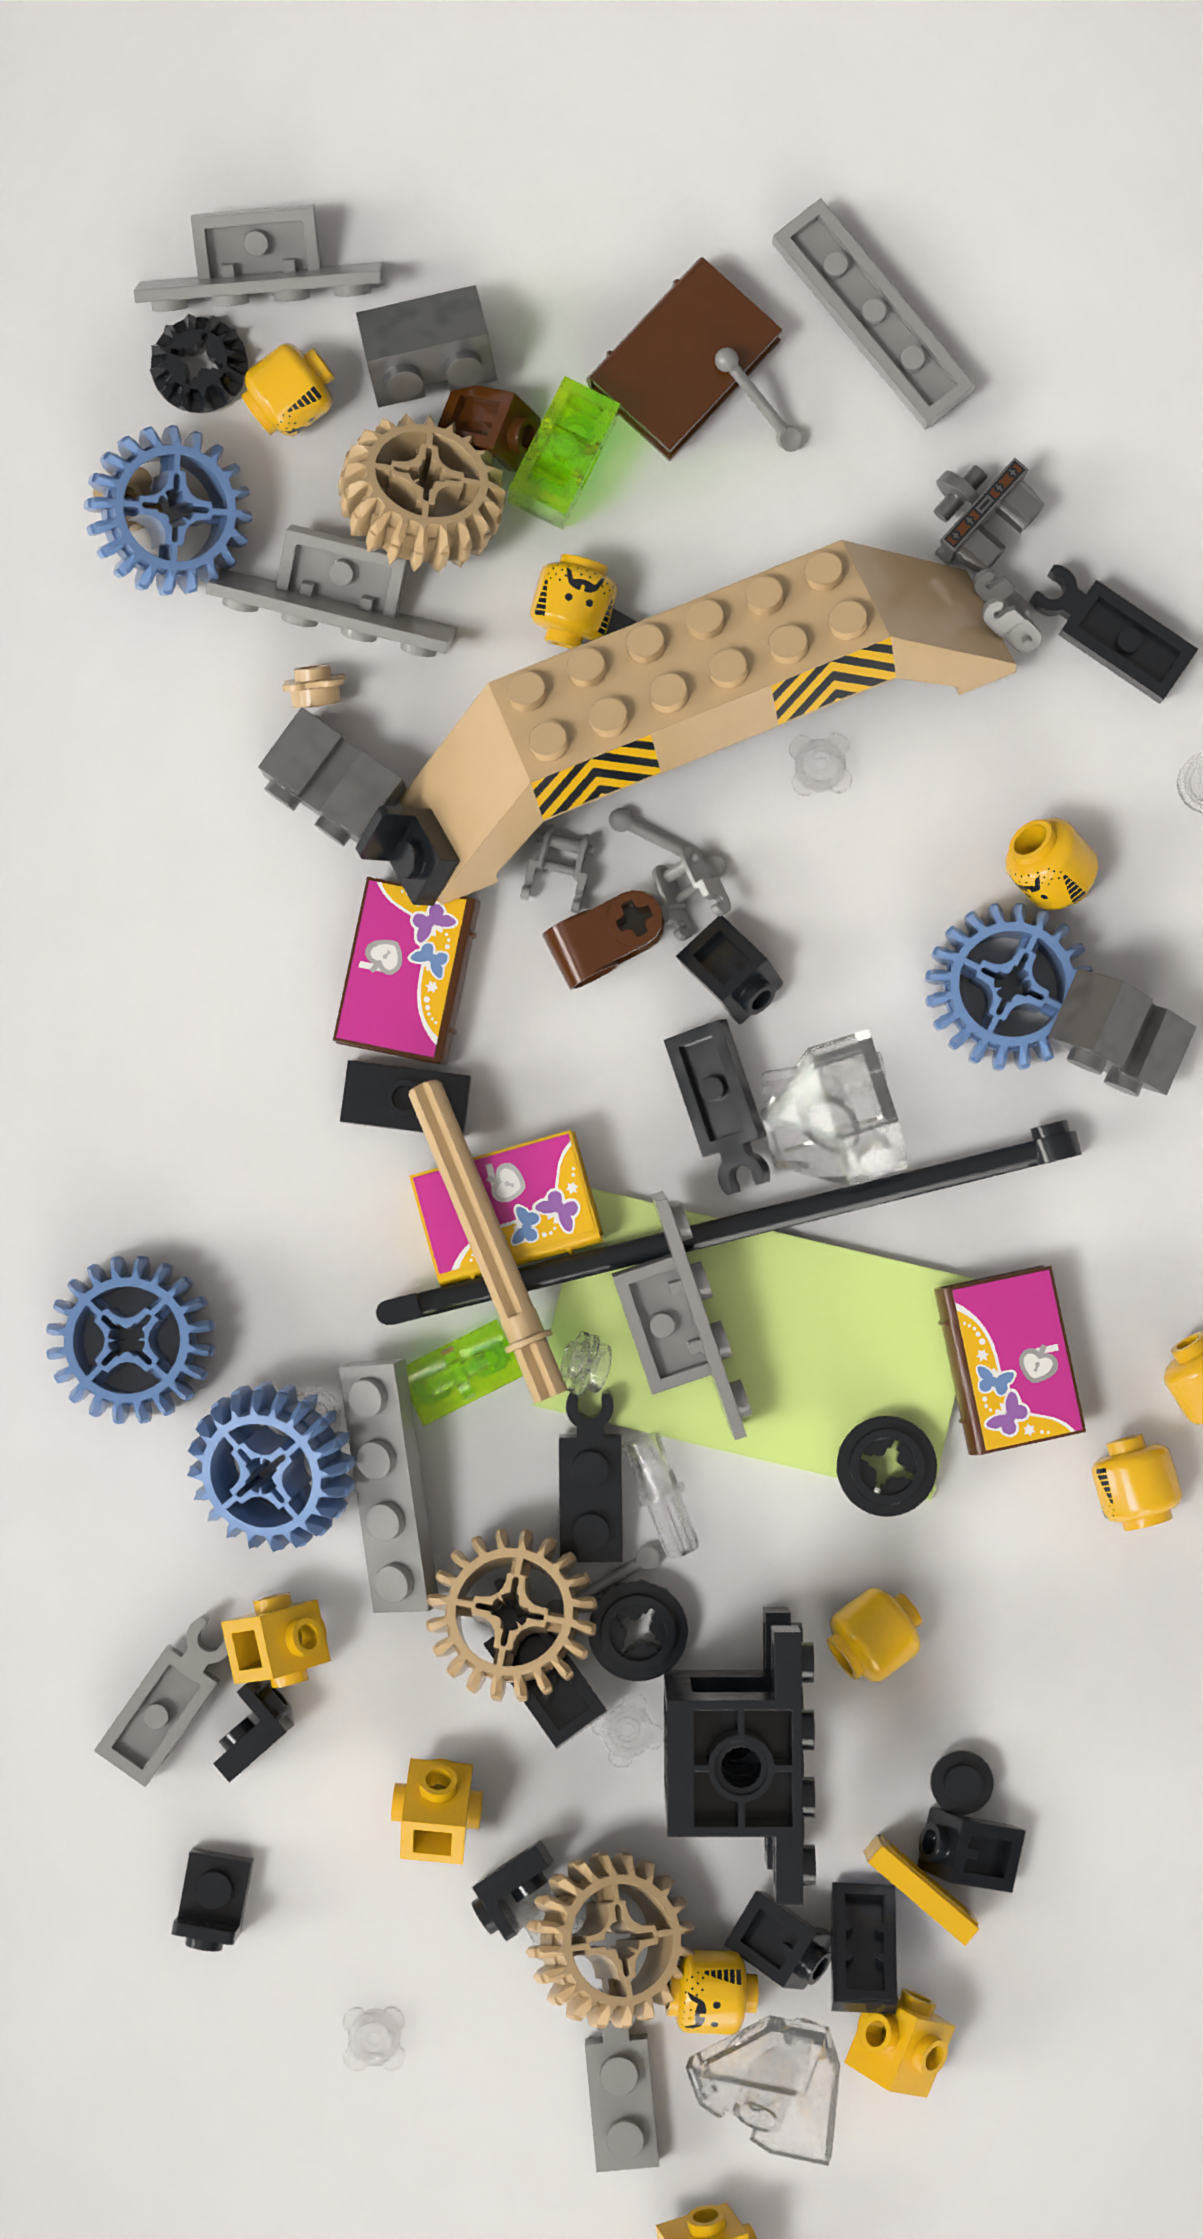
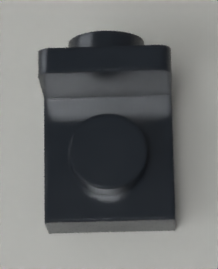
[355,805,460,906]
[676,916,783,1024]
[213,1681,294,1783]
[918,1807,1026,1893]
[471,1839,554,1941]
[171,1848,254,1952]
[724,1890,831,1990]

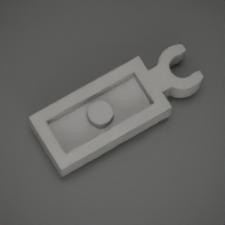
[94,1615,228,1787]
[585,2015,659,2173]

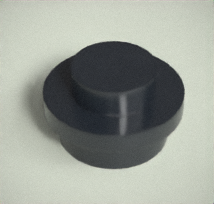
[930,1750,994,1815]

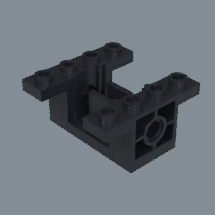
[664,1607,816,1905]

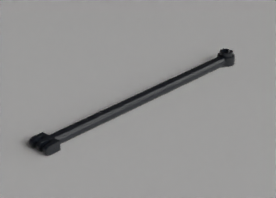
[376,1120,1082,1325]

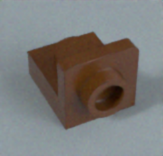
[437,385,541,473]

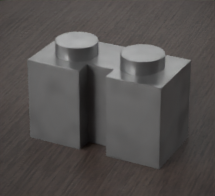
[356,285,498,408]
[258,707,407,847]
[1048,969,1197,1097]

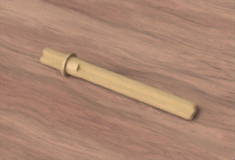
[409,1079,568,1403]

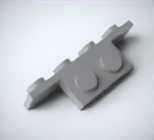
[134,204,383,312]
[206,524,458,657]
[612,1191,752,1440]

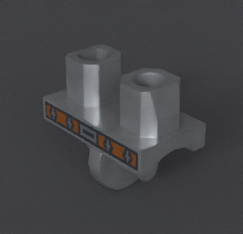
[933,457,1045,573]

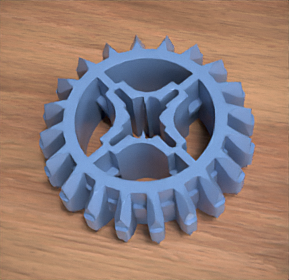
[84,425,253,596]
[925,903,1093,1071]
[46,1256,216,1424]
[187,1381,356,1552]

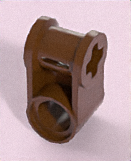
[542,890,665,990]

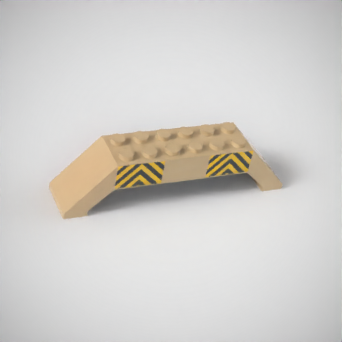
[399,540,1016,905]

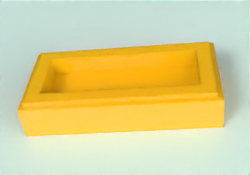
[863,1835,979,1946]

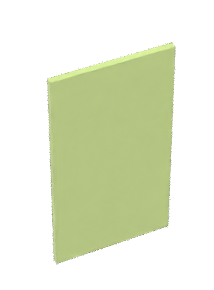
[533,1188,975,1500]

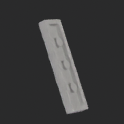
[772,198,975,430]
[338,1359,439,1613]

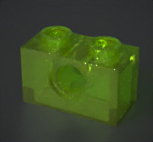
[508,376,620,530]

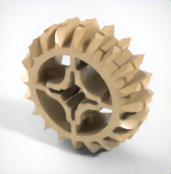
[338,413,506,573]
[426,1529,598,1702]
[525,1852,695,2029]

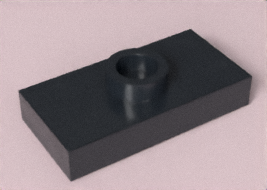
[340,1060,472,1136]
[831,1882,897,2014]

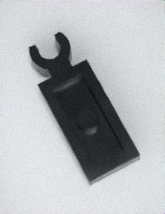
[1029,564,1198,704]
[663,1019,770,1195]
[559,1391,623,1562]
[472,1578,608,1749]

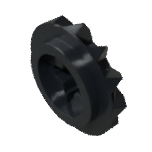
[150,314,248,413]
[836,1416,937,1517]
[588,1579,688,1681]

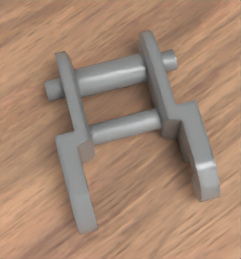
[974,568,1042,653]
[520,824,595,914]
[652,846,731,941]

